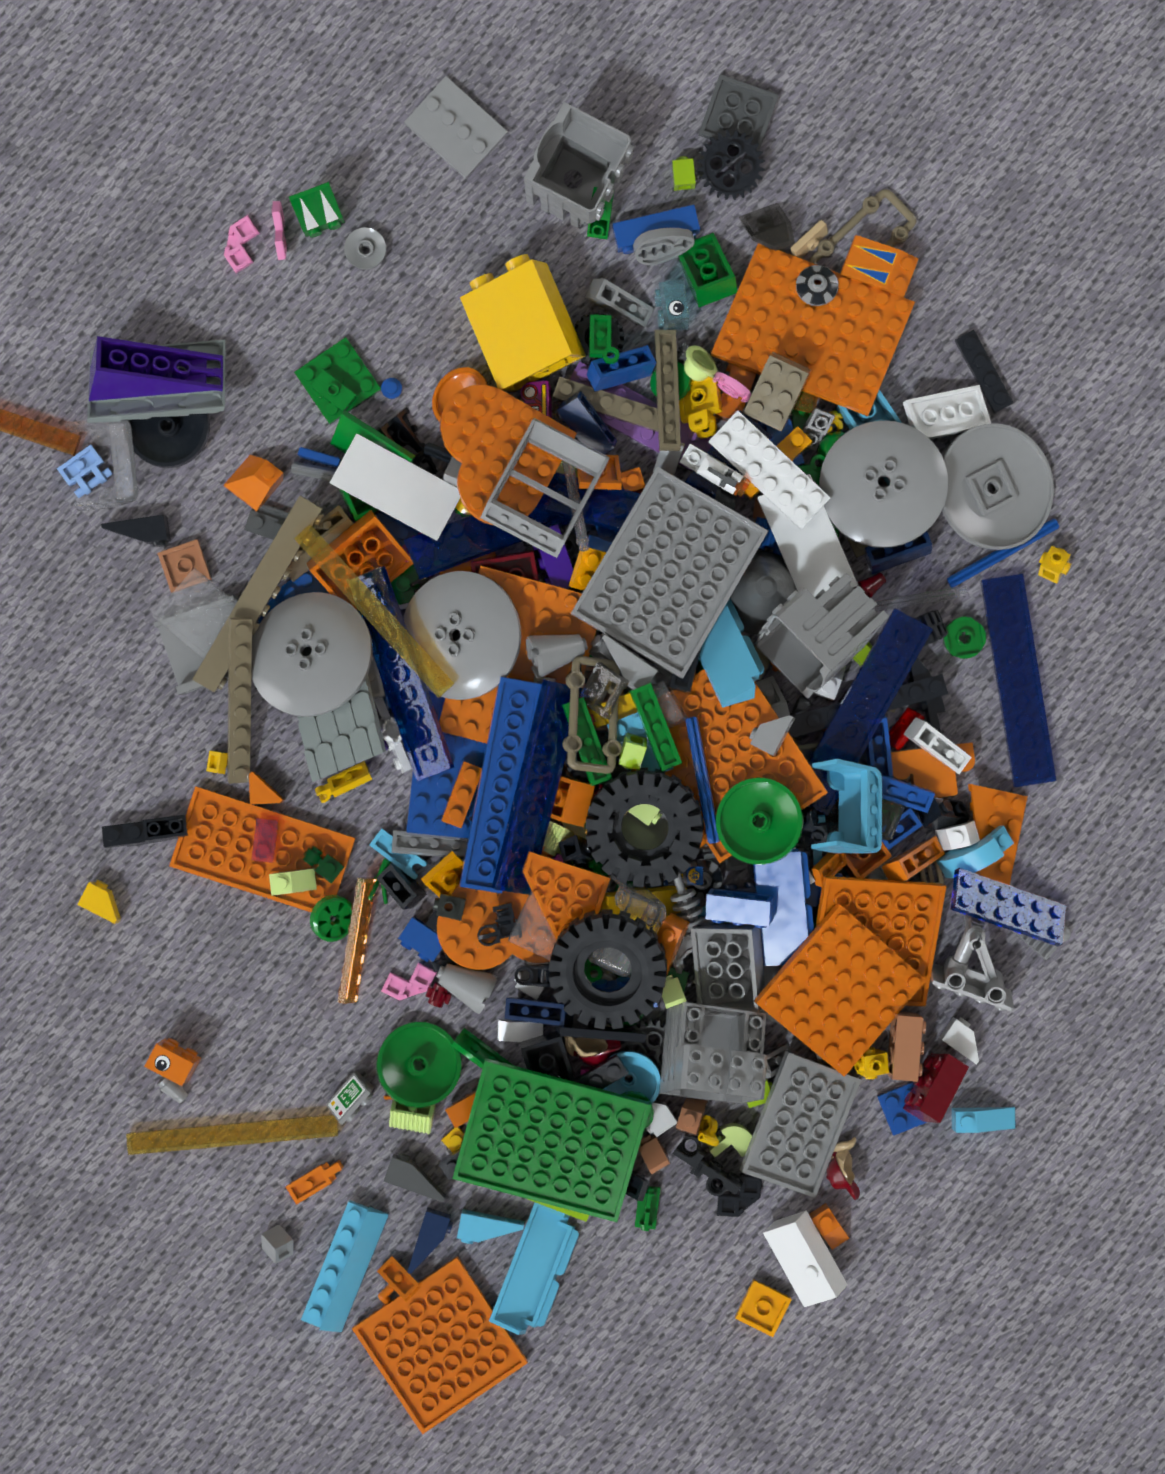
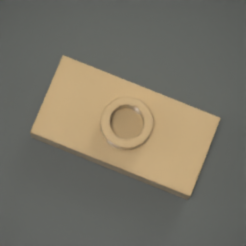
[791,220,828,258]

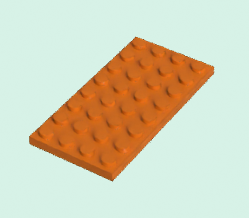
[169,786,356,912]

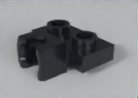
[795,807,831,849]

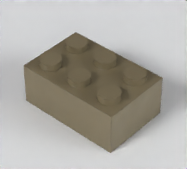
[743,352,811,431]

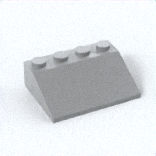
[691,923,765,1012]

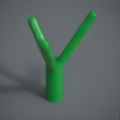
[360,859,391,904]

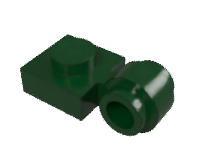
[303,846,345,884]

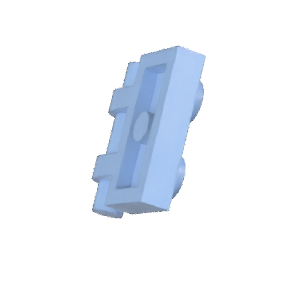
[57,444,113,498]

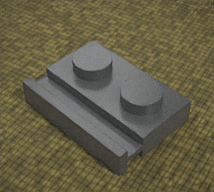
[244,504,289,540]

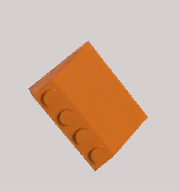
[306,510,415,610]

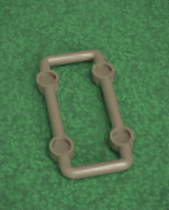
[809,189,916,265]
[563,656,624,774]

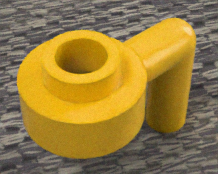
[698,1115,719,1147]

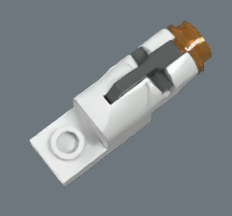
[680,444,750,497]

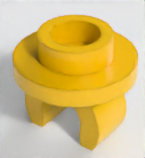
[827,411,843,433]

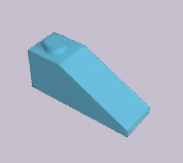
[952,1107,1015,1133]
[457,1209,525,1244]

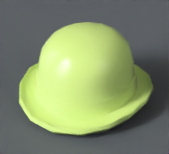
[684,345,717,381]

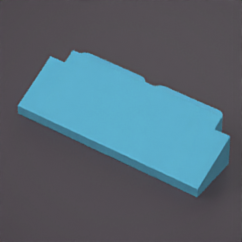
[699,598,764,708]
[489,1203,579,1335]

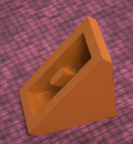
[249,771,285,804]

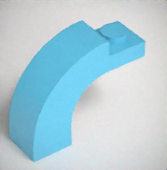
[936,826,1014,878]

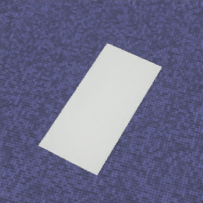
[330,434,460,541]
[758,474,858,597]

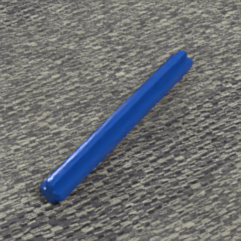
[947,519,1060,588]
[685,717,720,844]

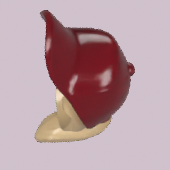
[564,1036,621,1066]
[826,1137,860,1200]

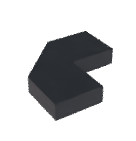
[717,1174,762,1217]

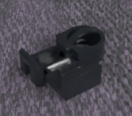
[477,903,522,946]

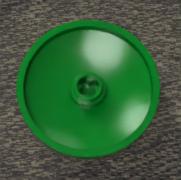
[716,778,803,865]
[376,1022,461,1108]

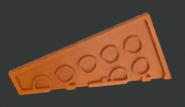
[968,784,1028,920]

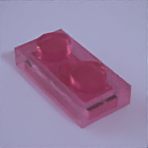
[252,818,279,863]

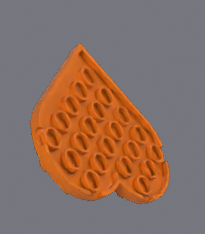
[440,385,577,526]
[437,845,556,970]

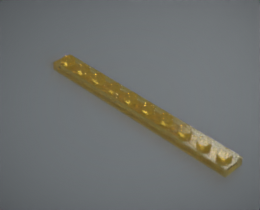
[294,525,455,698]
[126,1114,339,1155]

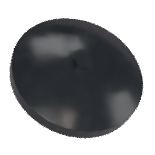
[125,413,210,468]

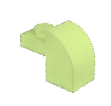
[709,1123,753,1157]

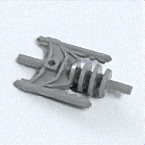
[655,873,726,974]

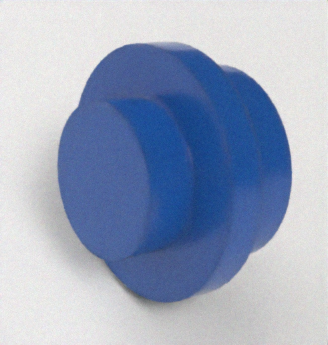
[381,378,402,399]

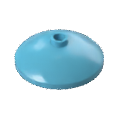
[603,1051,661,1103]

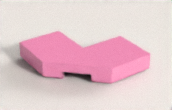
[272,201,287,260]
[224,215,260,274]
[381,963,438,1000]

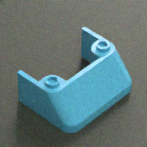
[811,759,882,853]

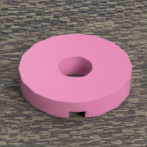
[713,372,752,402]

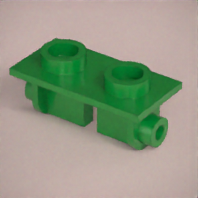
[634,1186,660,1231]

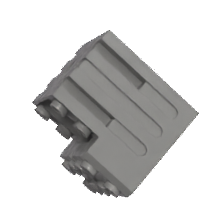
[524,102,635,228]
[756,573,889,699]
[659,1002,767,1104]

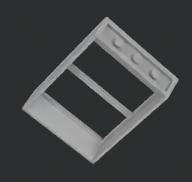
[480,418,610,558]

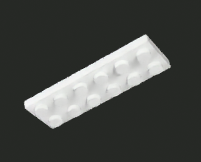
[708,410,831,529]

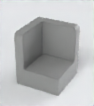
[261,1225,293,1264]

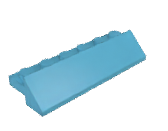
[301,1200,389,1332]

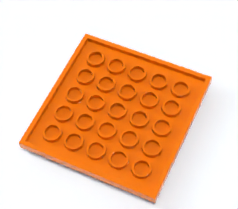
[815,876,946,1007]
[754,903,927,1077]
[352,1256,528,1435]

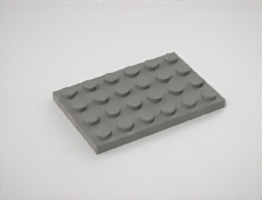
[739,1051,861,1198]

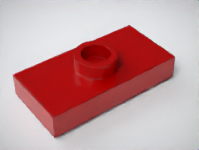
[889,707,925,751]

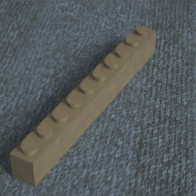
[192,495,324,692]

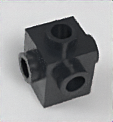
[559,835,594,868]

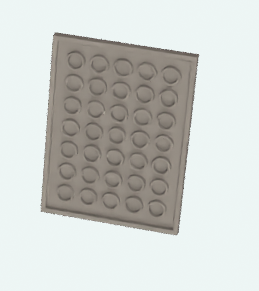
[571,467,768,679]

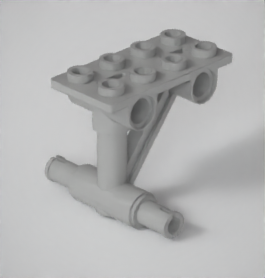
[931,904,1014,1012]

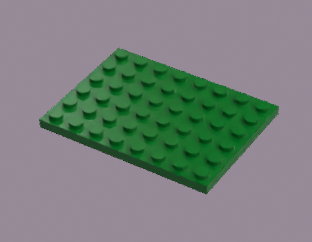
[452,1058,651,1222]

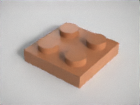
[158,539,212,593]

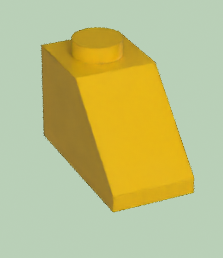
[77,880,121,924]

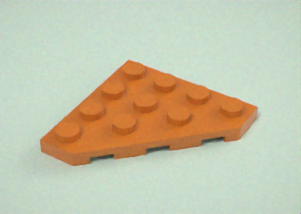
[522,851,610,942]

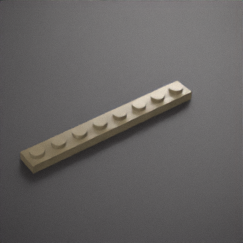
[227,617,252,784]

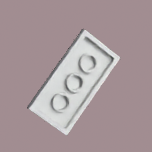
[903,385,991,439]

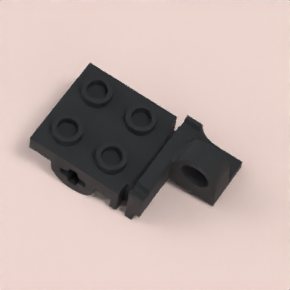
[672,1135,743,1196]

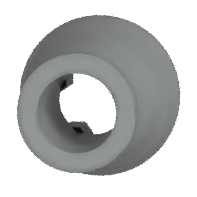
[157,1077,188,1104]

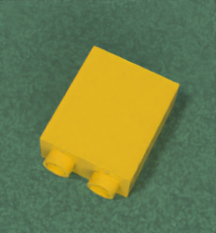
[460,254,586,392]

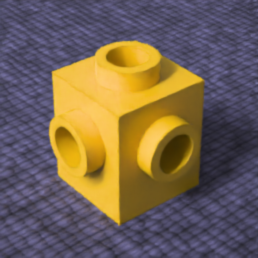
[1038,546,1072,584]
[854,1047,889,1079]

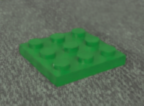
[294,337,381,425]

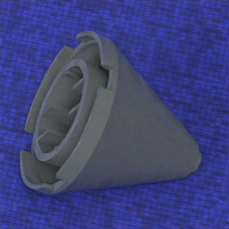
[730,551,798,635]

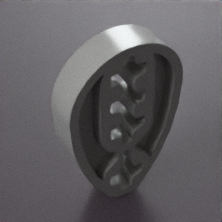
[633,228,695,265]

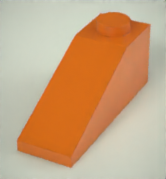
[881,835,945,882]
[657,913,690,976]

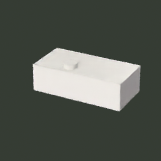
[763,1210,848,1307]

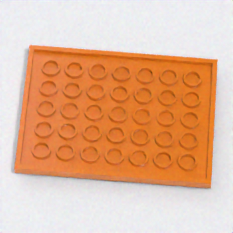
[711,242,915,416]
[437,566,596,763]
[658,669,828,863]

